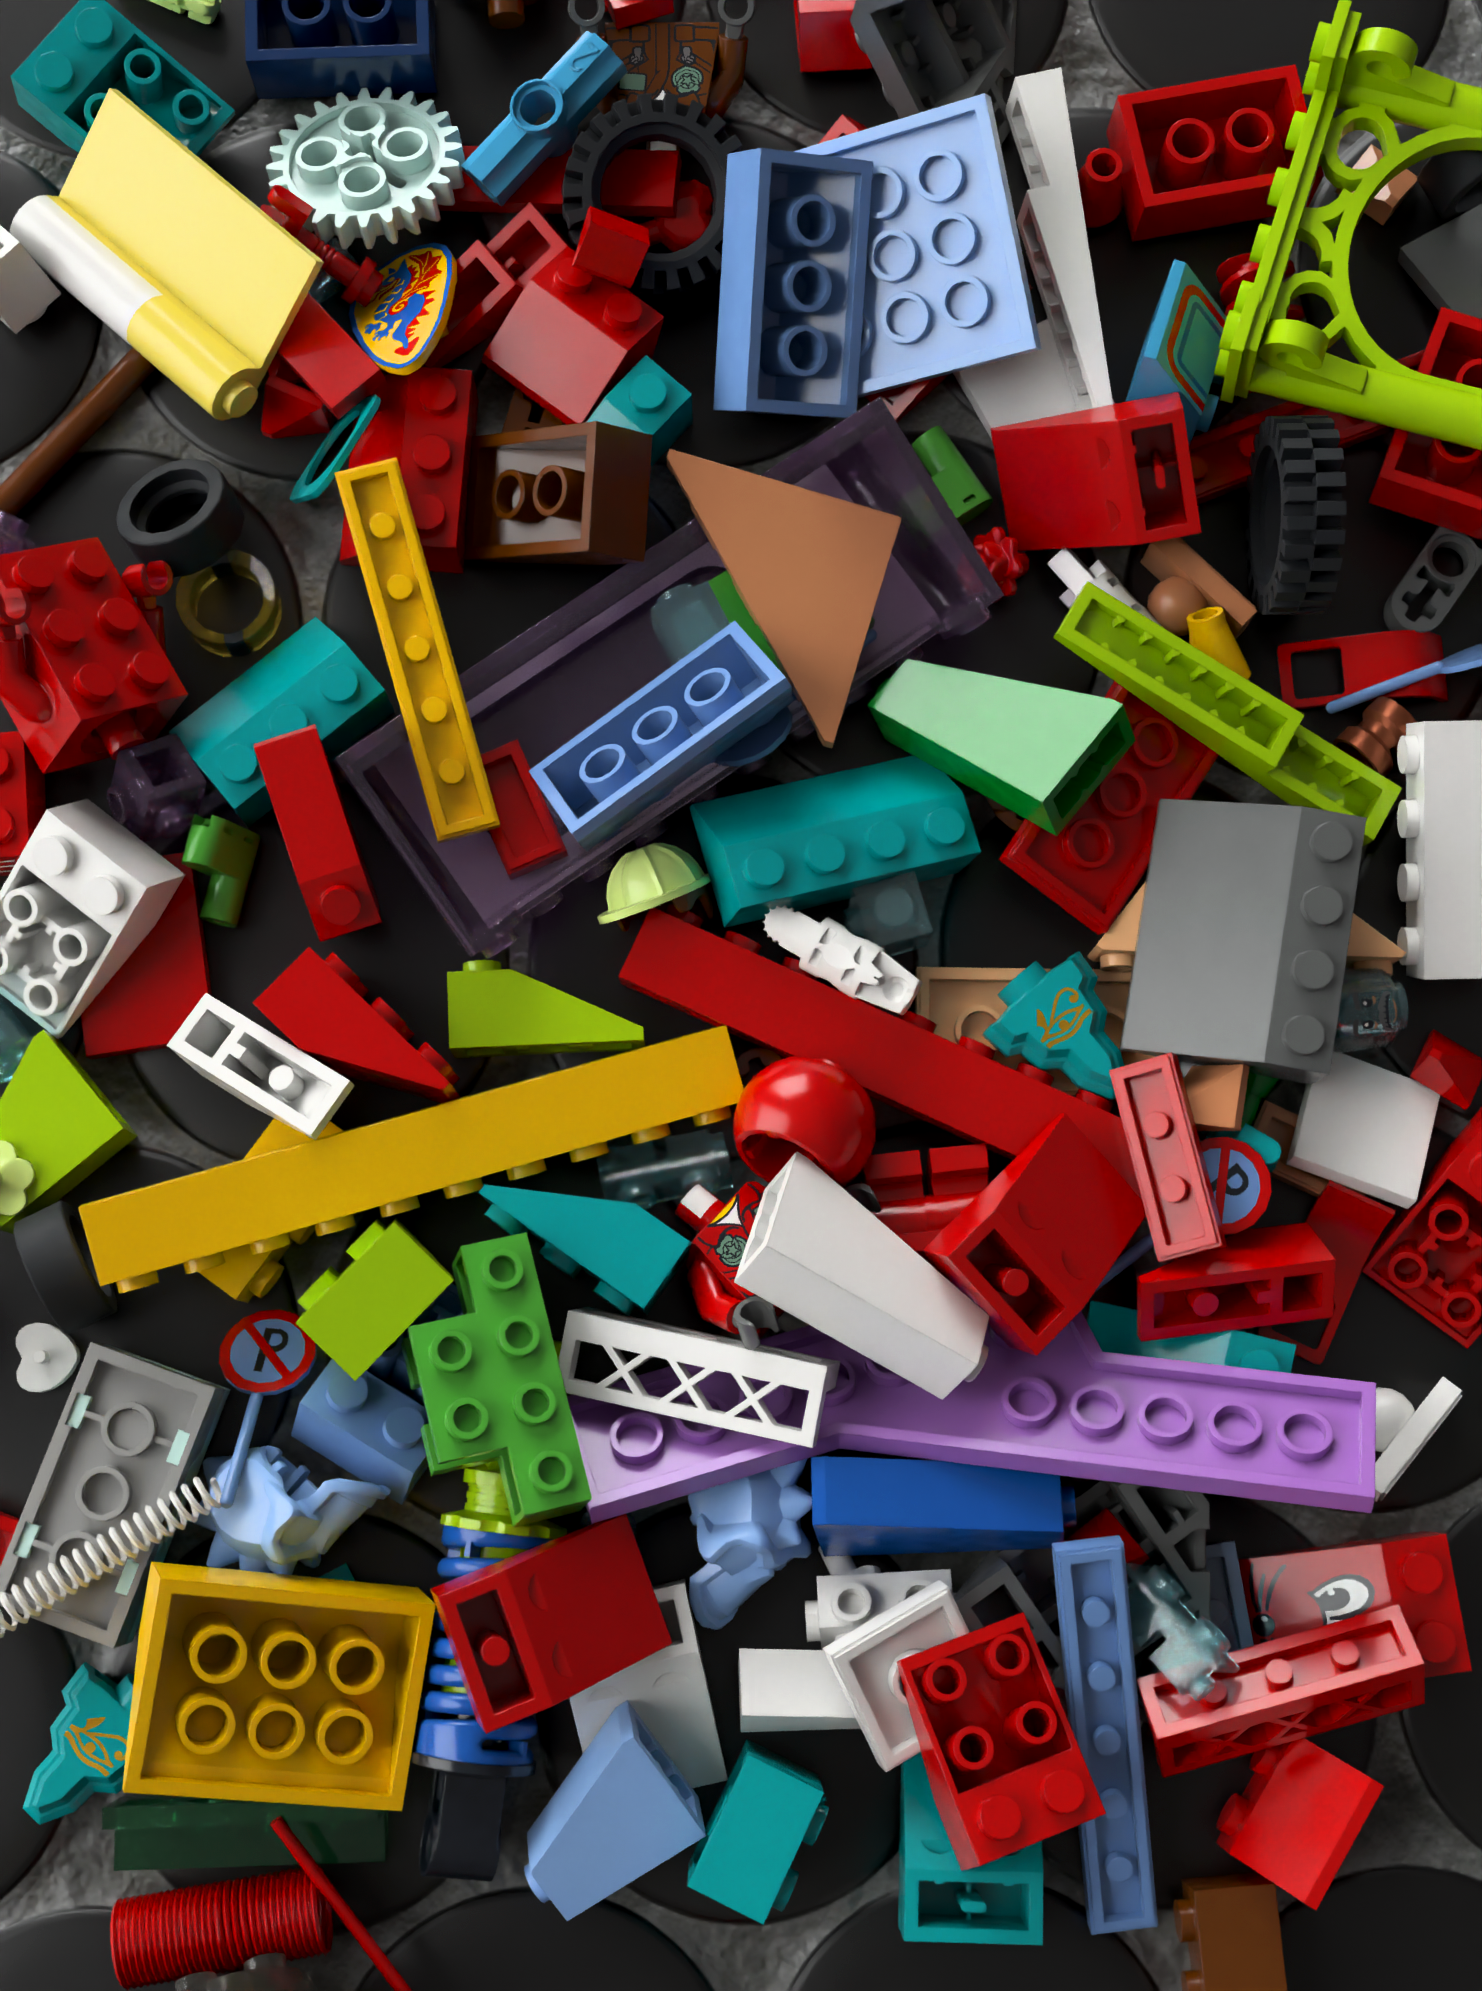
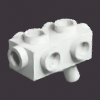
[805,1546,956,1650]

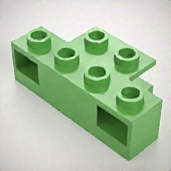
[401,1232,592,1527]

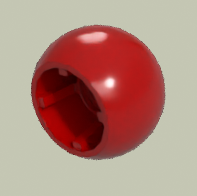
[733,1056,876,1188]

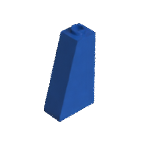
[811,1456,1076,1557]

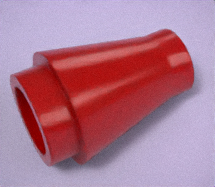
[1078,148,1123,228]

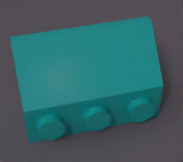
[169,617,395,828]

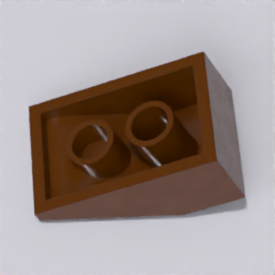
[464,421,653,565]

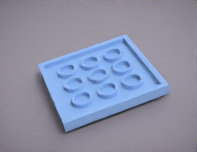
[794,93,1042,398]

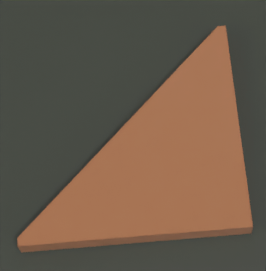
[667,449,902,749]

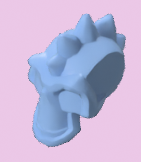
[191,1445,391,1575]
[688,1459,812,1630]

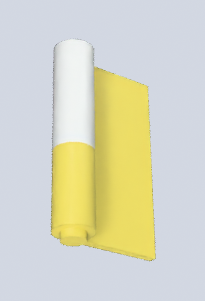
[10,88,324,421]

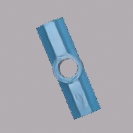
[461,31,628,206]

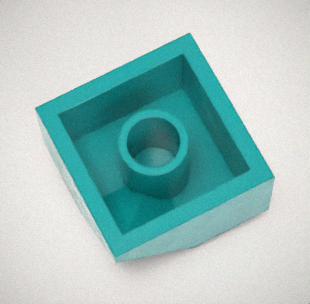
[687,1739,829,1924]

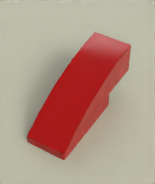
[424,202,576,368]

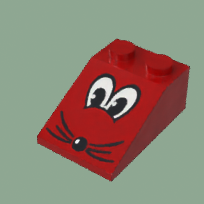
[1238,1531,1472,1678]

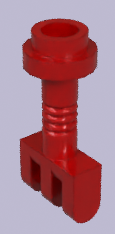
[260,185,384,307]

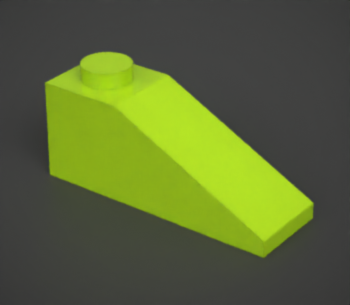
[447,960,645,1058]

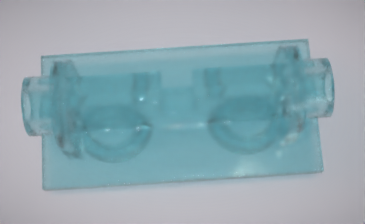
[597,1128,733,1210]
[1126,1563,1240,1701]

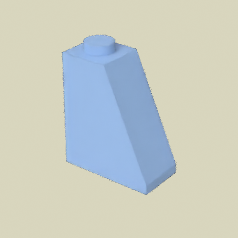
[524,1700,706,1921]

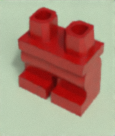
[860,1143,989,1270]

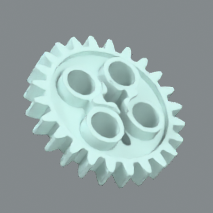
[266,87,465,249]

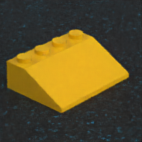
[122,1561,436,1811]

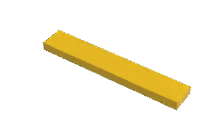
[334,457,500,844]

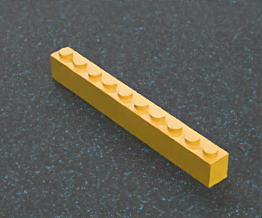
[78,1025,744,1293]

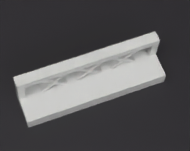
[558,1307,840,1448]

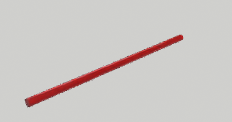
[270,1816,412,1991]

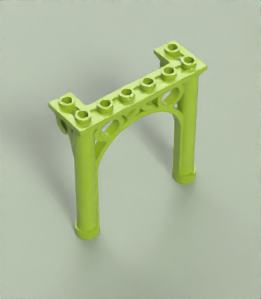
[1214,0,1482,451]

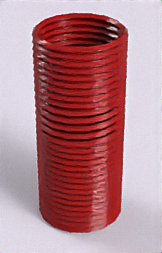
[110,1865,333,1991]

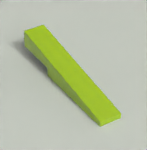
[1053,581,1402,846]

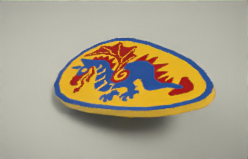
[349,243,457,376]

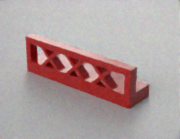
[1136,1605,1425,1778]

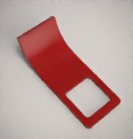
[1277,630,1448,710]
[1256,1180,1396,1365]

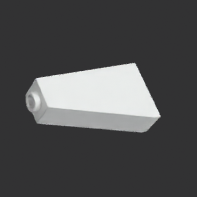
[734,1151,989,1400]

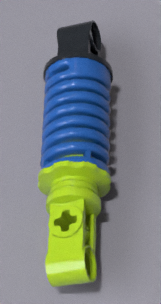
[410,1340,567,1882]

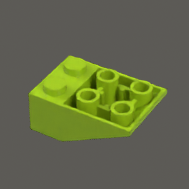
[296,1218,454,1381]

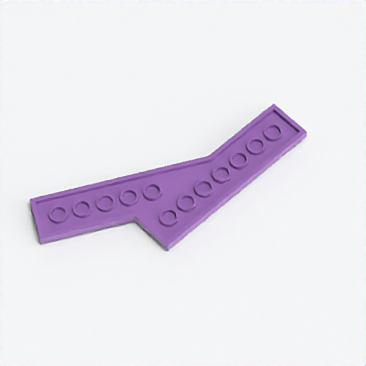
[567,1311,1376,1524]

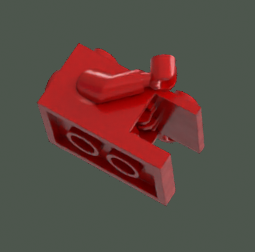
[0,537,188,774]

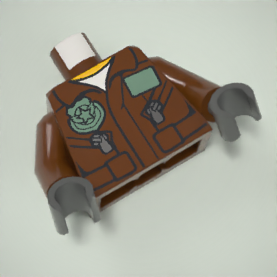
[568,0,756,157]

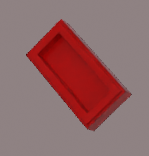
[481,739,568,880]

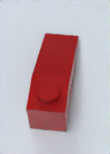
[254,724,382,942]
[1137,1222,1336,1342]

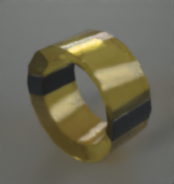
[176,549,282,657]

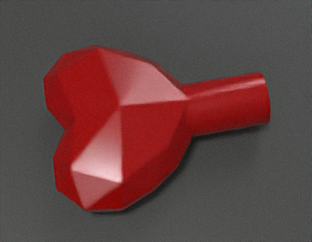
[638,180,713,252]

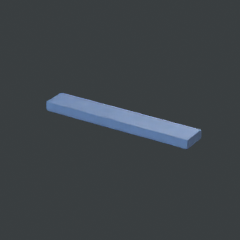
[1051,1535,1158,1935]

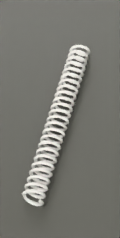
[0,1476,222,1638]

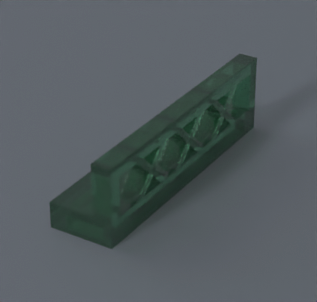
[102,1795,388,1871]

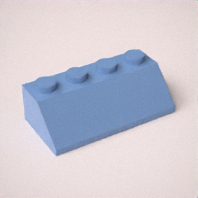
[713,148,873,419]
[529,621,793,851]

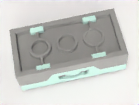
[0,1342,231,1648]

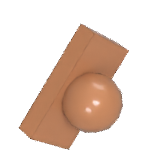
[1140,537,1257,640]

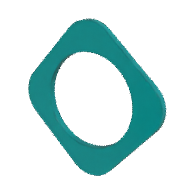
[290,394,381,504]

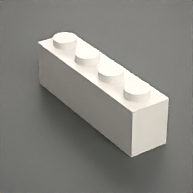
[1397,720,1482,980]

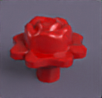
[965,527,1029,603]

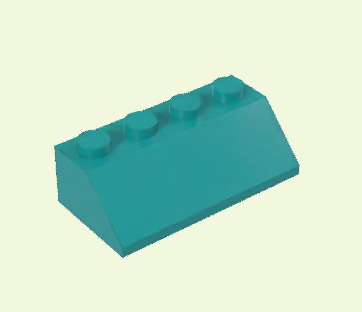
[689,755,981,928]

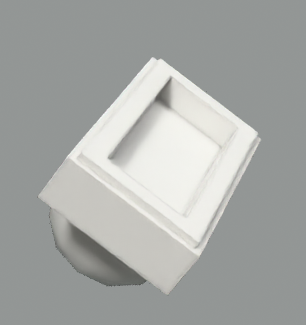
[1374,1377,1462,1502]

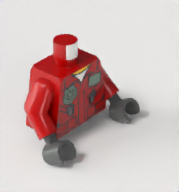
[675,1181,882,1350]

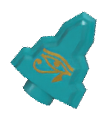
[982,951,1124,1101]
[23,1662,134,1825]

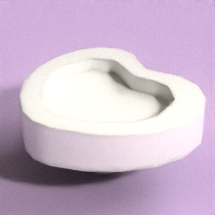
[16,1322,81,1393]

